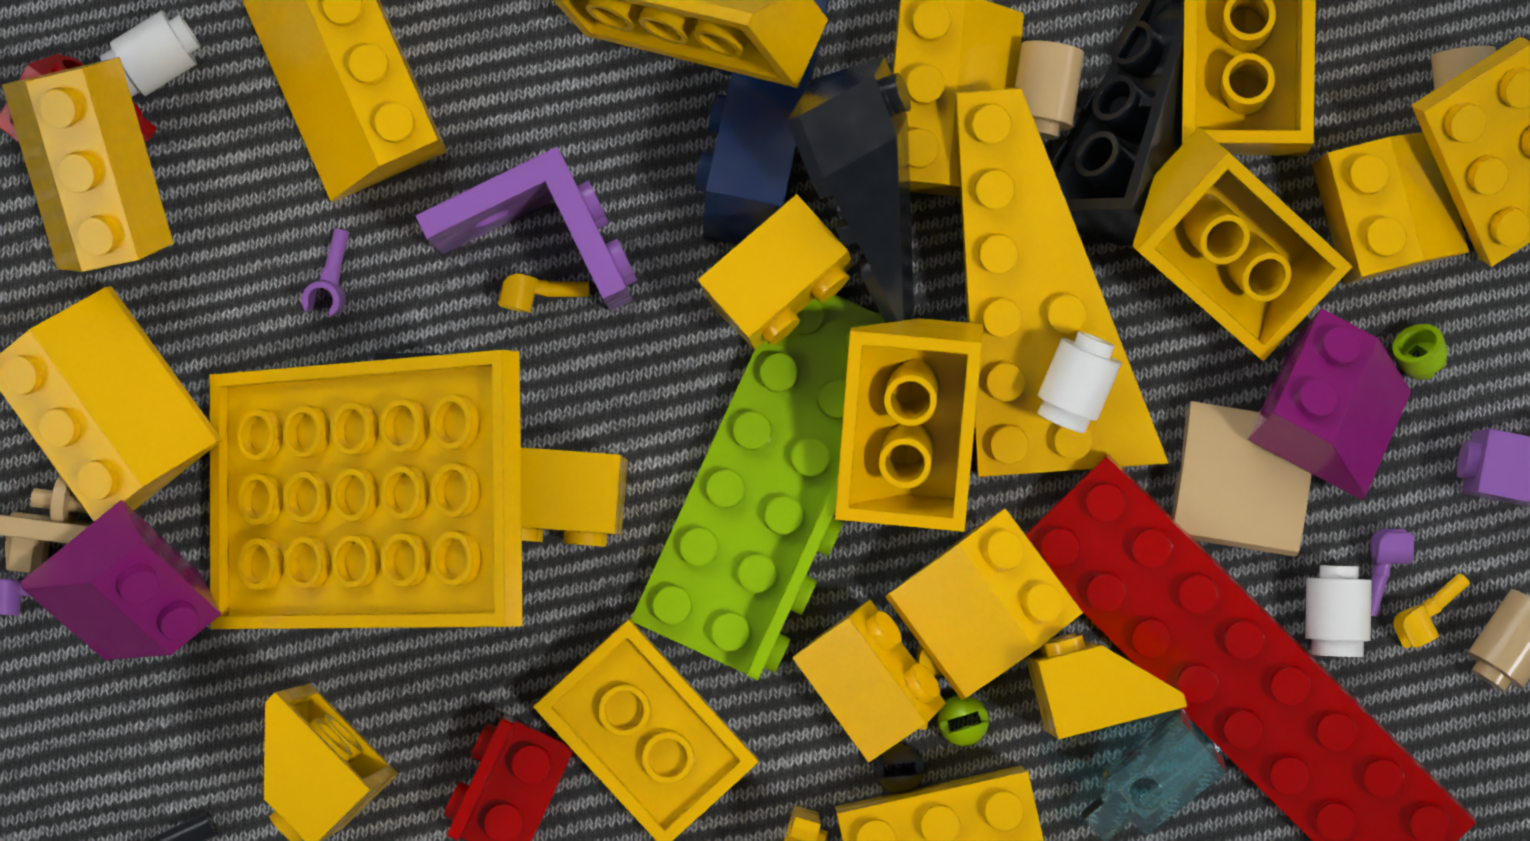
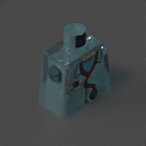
[1081,708,1226,841]

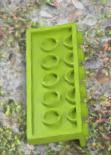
[631,295,885,681]

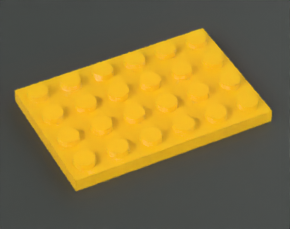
[209,350,523,629]

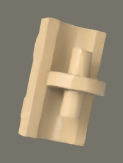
[0,475,93,573]

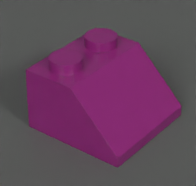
[1247,308,1411,500]
[20,500,221,660]

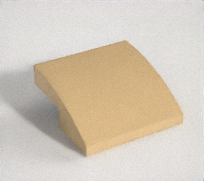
[1172,401,1312,557]

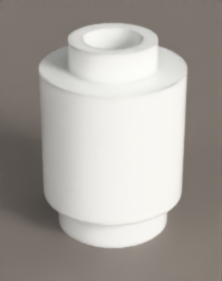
[100,10,201,97]
[1037,331,1122,433]
[1305,565,1372,657]

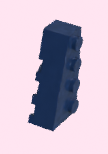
[695,0,828,245]

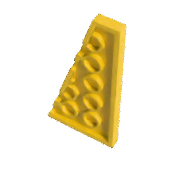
[954,87,1169,477]

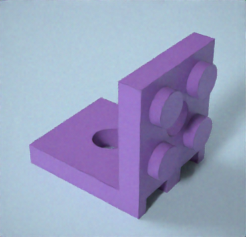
[415,146,637,311]

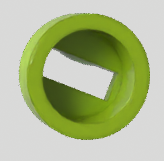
[1392,324,1448,380]
[937,695,989,746]

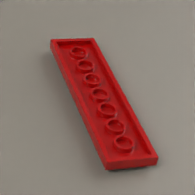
[1025,453,1476,841]

